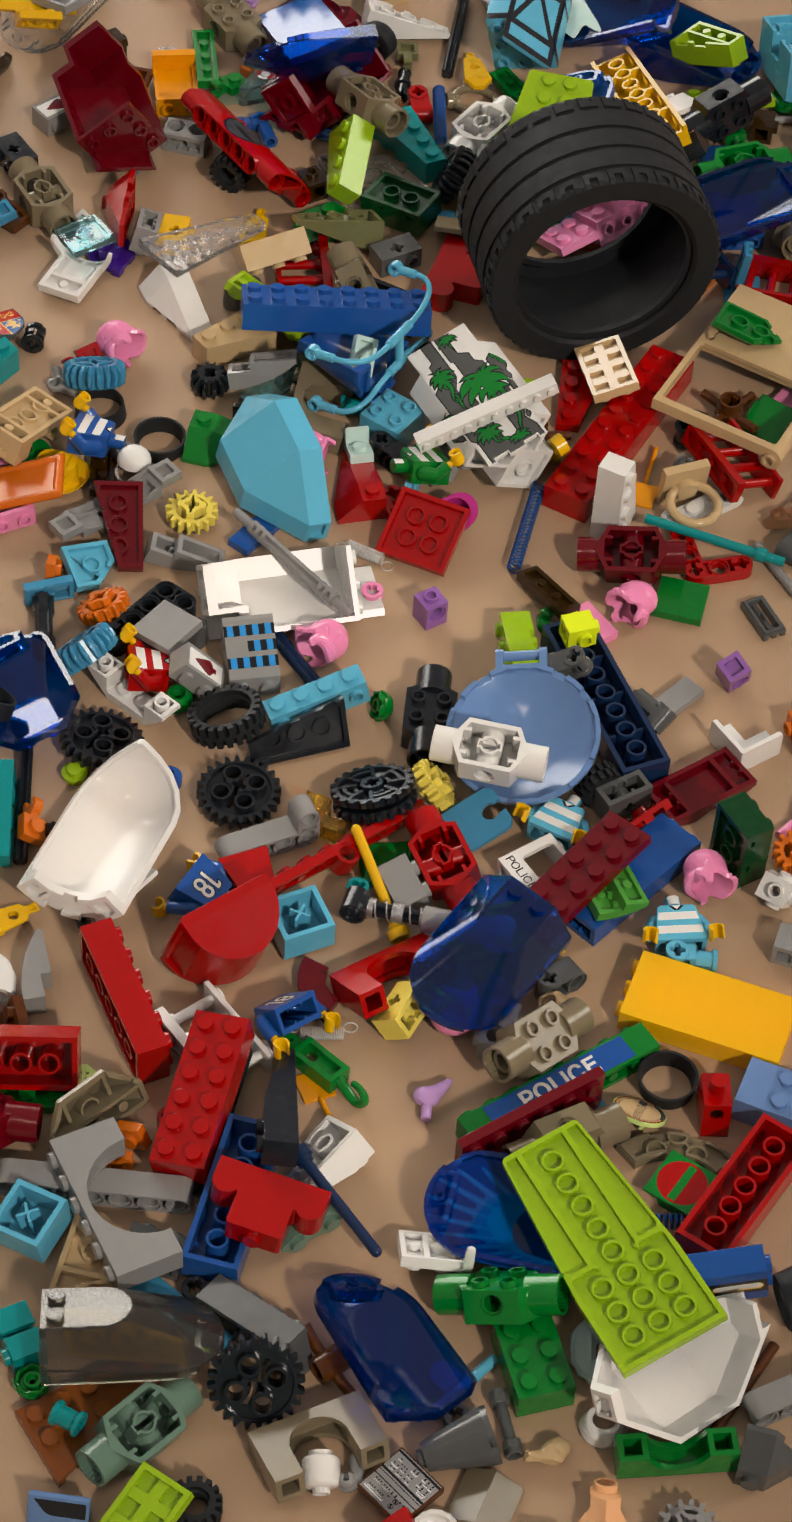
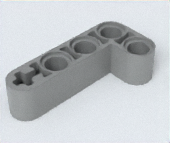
[214,794,320,858]

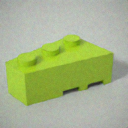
[669,21,748,68]

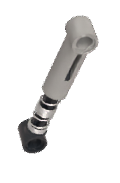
[339,886,516,954]

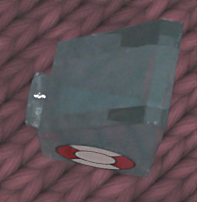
[239,64,280,106]

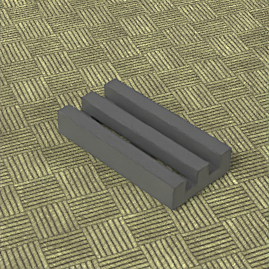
[740,595,786,642]

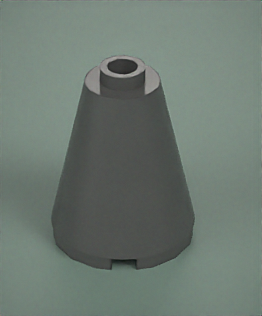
[416,1405,503,1472]

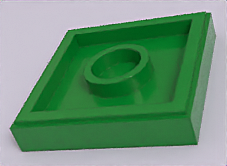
[652,575,710,627]

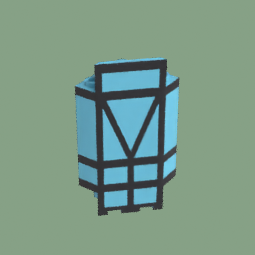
[485,0,572,69]

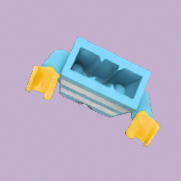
[512,794,589,852]
[642,895,725,956]

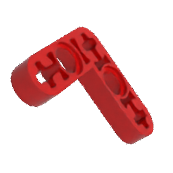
[670,531,753,585]

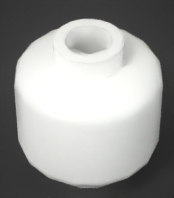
[301,1449,341,1496]

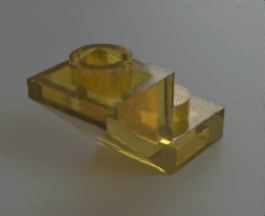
[306,790,347,844]

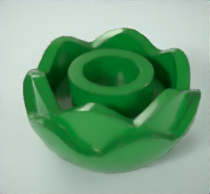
[164,685,194,714]
[369,690,393,722]
[13,1363,51,1400]

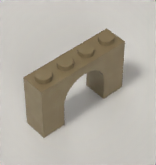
[288,359,353,455]
[247,1390,391,1503]

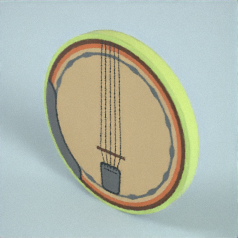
[613,1096,667,1130]

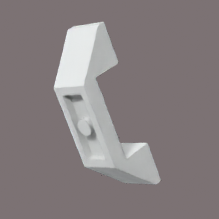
[88,652,180,725]

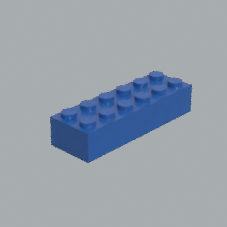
[181,1113,277,1283]

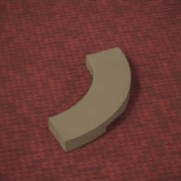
[616,1131,732,1175]

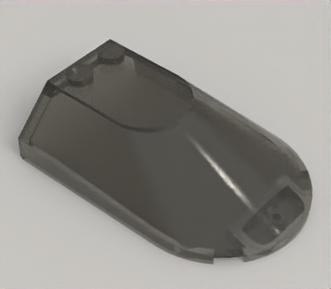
[39,1287,225,1386]

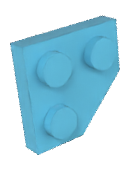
[59,540,115,593]

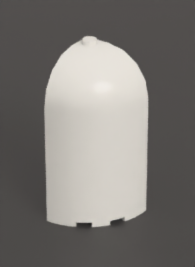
[16,739,181,922]

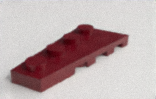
[94,480,143,572]

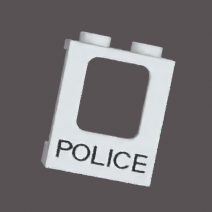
[496,833,566,897]

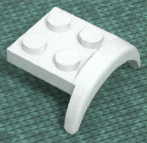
[38,234,112,304]
[397,1211,476,1273]

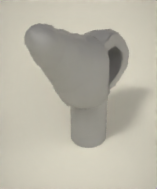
[47,366,79,398]

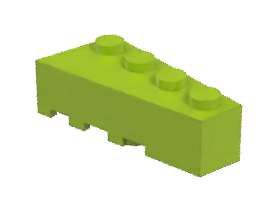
[326,114,375,206]
[494,611,539,664]

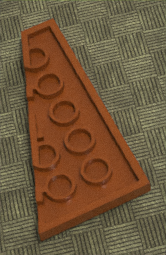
[15,1330,189,1488]

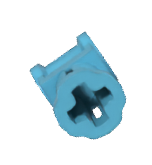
[665,940,718,973]

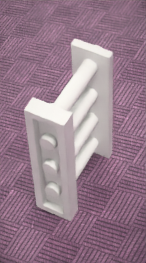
[154,980,274,1073]

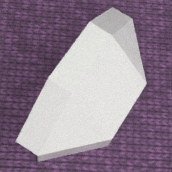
[590,1291,771,1444]

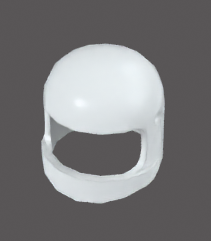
[115,444,152,481]

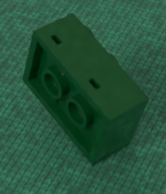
[361,171,442,238]
[709,791,774,889]

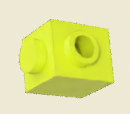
[559,609,600,648]

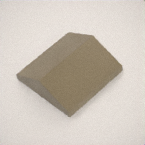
[434,216,461,235]
[447,1468,524,1522]

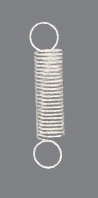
[336,540,393,571]
[290,1022,358,1041]

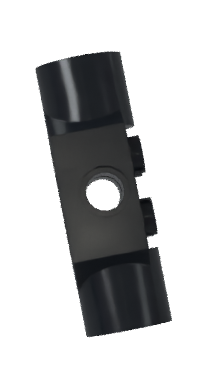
[682,76,772,144]
[401,664,458,768]

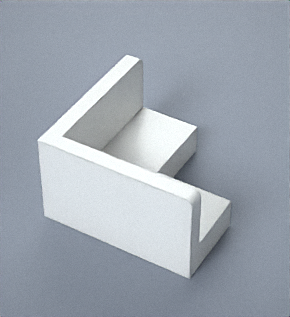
[708,719,783,769]

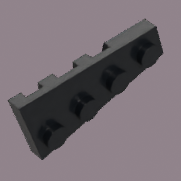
[246,695,350,767]

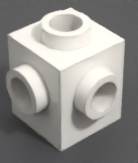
[755,870,792,911]

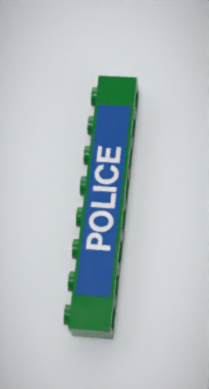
[455,1022,660,1138]

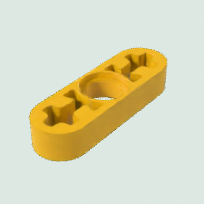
[547,433,570,465]

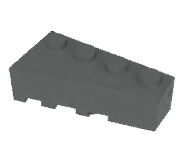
[195,1274,313,1375]

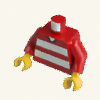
[120,623,174,692]

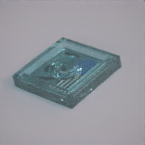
[54,214,116,259]

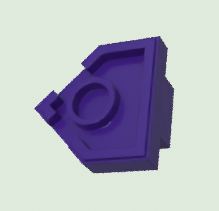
[85,234,135,278]

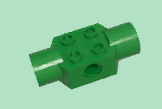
[692,141,792,197]
[432,1267,570,1325]

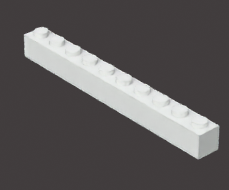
[413,373,559,453]

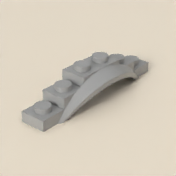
[48,458,182,543]

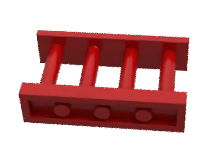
[273,233,334,288]
[735,254,792,305]
[681,419,784,503]

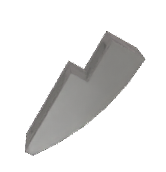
[227,349,298,391]
[143,531,225,571]
[21,929,52,1015]

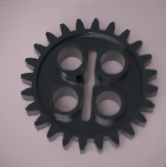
[59,707,144,771]
[196,755,281,830]
[207,1332,306,1430]

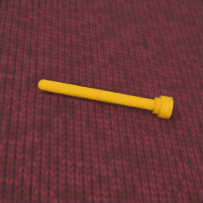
[351,824,411,944]

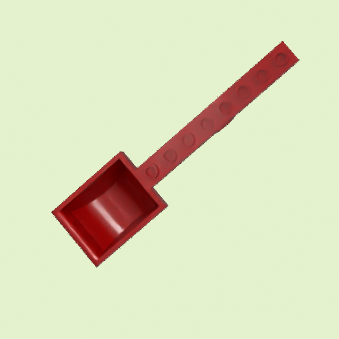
[160,799,426,985]

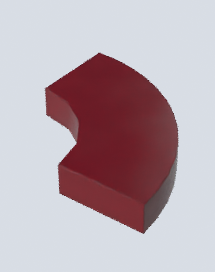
[297,956,339,1022]

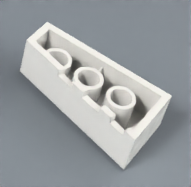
[589,451,637,537]

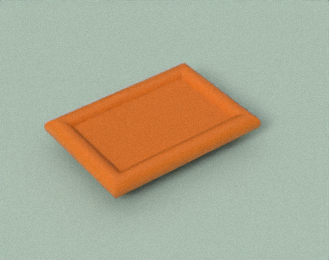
[0,453,65,511]

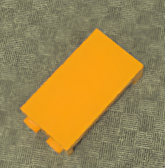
[152,49,198,117]

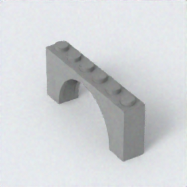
[46,1117,183,1292]

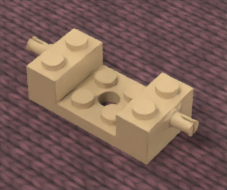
[0,386,73,466]

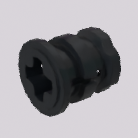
[21,322,46,354]

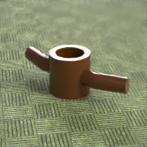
[304,1322,357,1395]

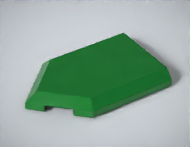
[711,301,782,345]

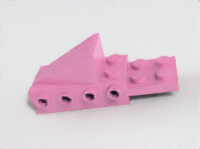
[537,200,648,257]

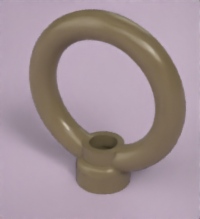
[445,84,499,114]

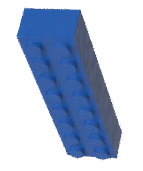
[240,282,432,337]

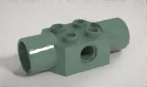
[75,1372,203,1487]

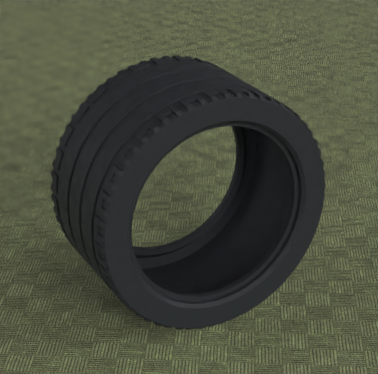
[457,96,721,360]

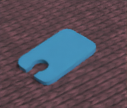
[441,788,513,853]

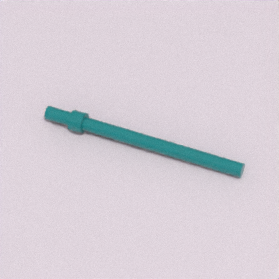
[644,513,786,567]

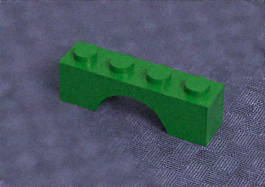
[612,1427,741,1479]

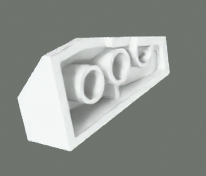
[361,0,450,40]
[138,258,212,341]

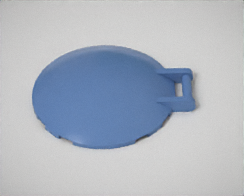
[446,647,601,806]

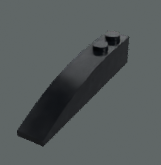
[255,1049,299,1168]

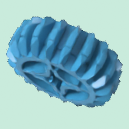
[62,355,126,391]
[52,622,118,677]

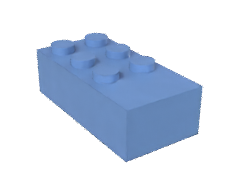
[731,1057,792,1128]

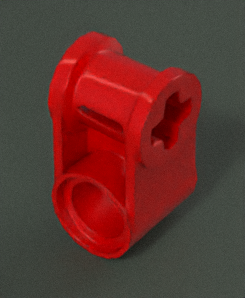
[408,85,433,124]

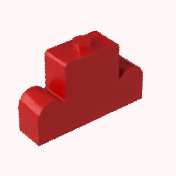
[422,233,484,313]
[210,1155,332,1254]

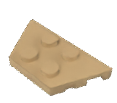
[48,1210,125,1299]

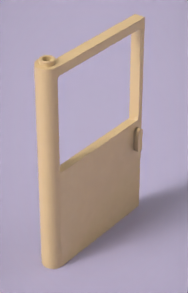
[651,284,792,469]

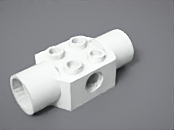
[441,95,517,160]
[429,717,550,788]

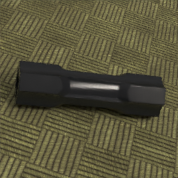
[32,592,56,663]

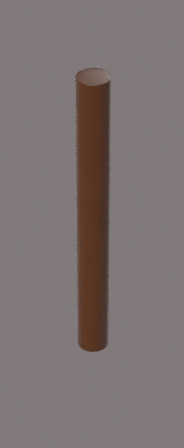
[710,1341,780,1428]

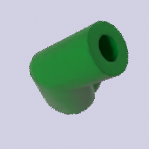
[536,608,553,633]

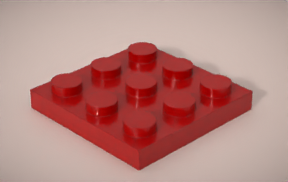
[375,486,471,577]

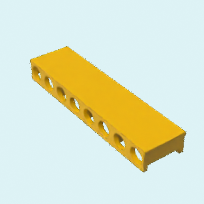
[590,46,692,147]

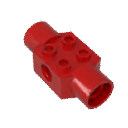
[405,805,486,913]

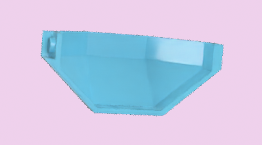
[215,393,331,542]

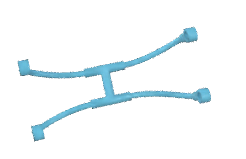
[304,260,433,414]

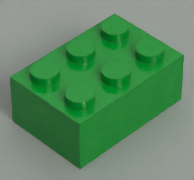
[491,1316,576,1418]

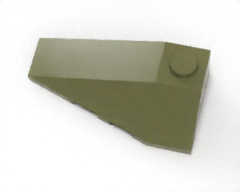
[291,209,385,251]

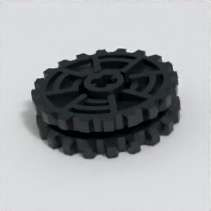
[330,763,418,825]

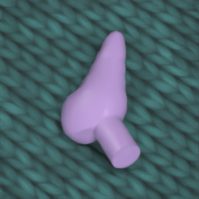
[413,1078,452,1122]

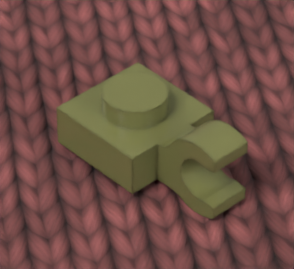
[397,41,419,73]

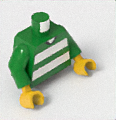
[390,424,465,485]

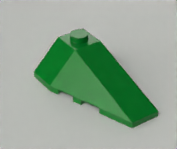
[182,409,232,467]

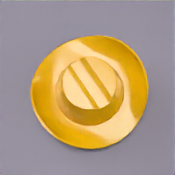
[36,449,90,494]

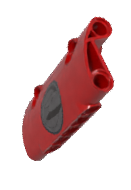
[181,88,311,208]

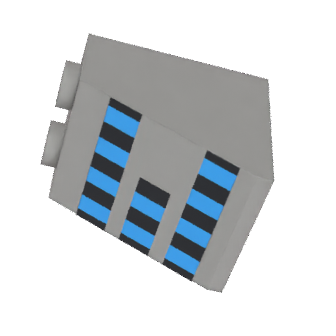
[221,613,281,694]

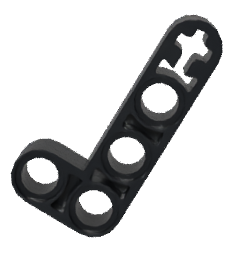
[108,581,196,657]

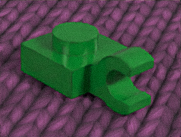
[210,71,249,98]

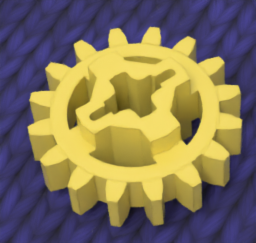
[165,489,218,535]
[412,759,457,812]

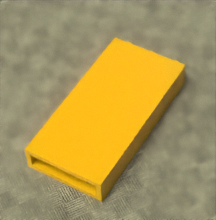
[614,950,792,1070]

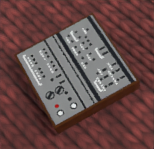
[357,1447,444,1518]

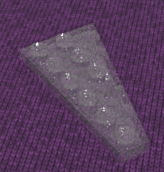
[139,212,266,278]

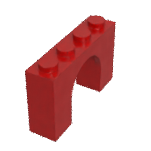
[329,932,460,1020]

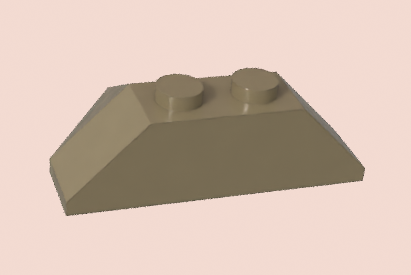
[48,1069,150,1144]

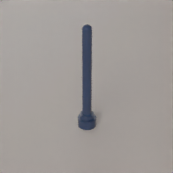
[296,1142,382,1258]

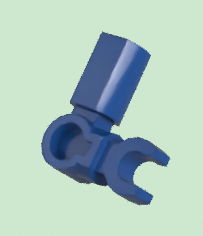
[237,112,278,148]

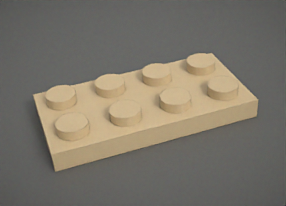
[574,334,640,404]

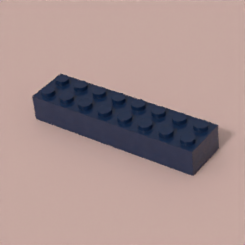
[540,621,671,784]

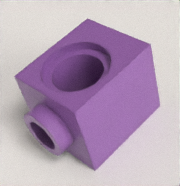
[412,586,448,631]
[715,650,752,693]

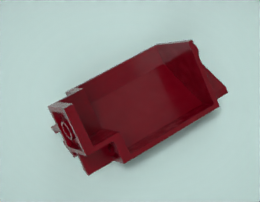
[259,19,393,141]
[52,20,167,172]

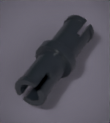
[394,67,412,104]

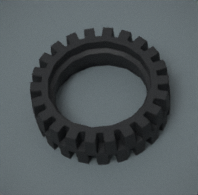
[187,684,266,749]

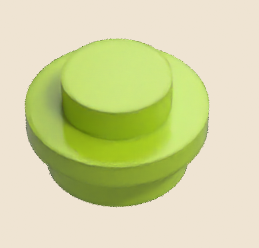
[62,762,88,786]

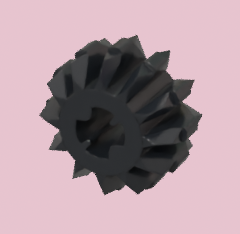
[190,362,229,400]

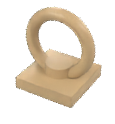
[656,459,723,528]

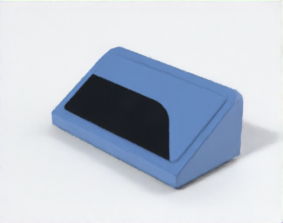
[26,1490,91,1522]

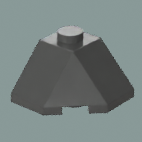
[733,1423,792,1491]

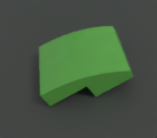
[588,865,650,921]

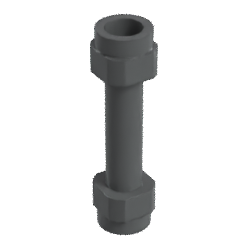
[489,1387,524,1461]

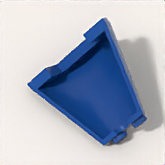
[297,333,409,403]

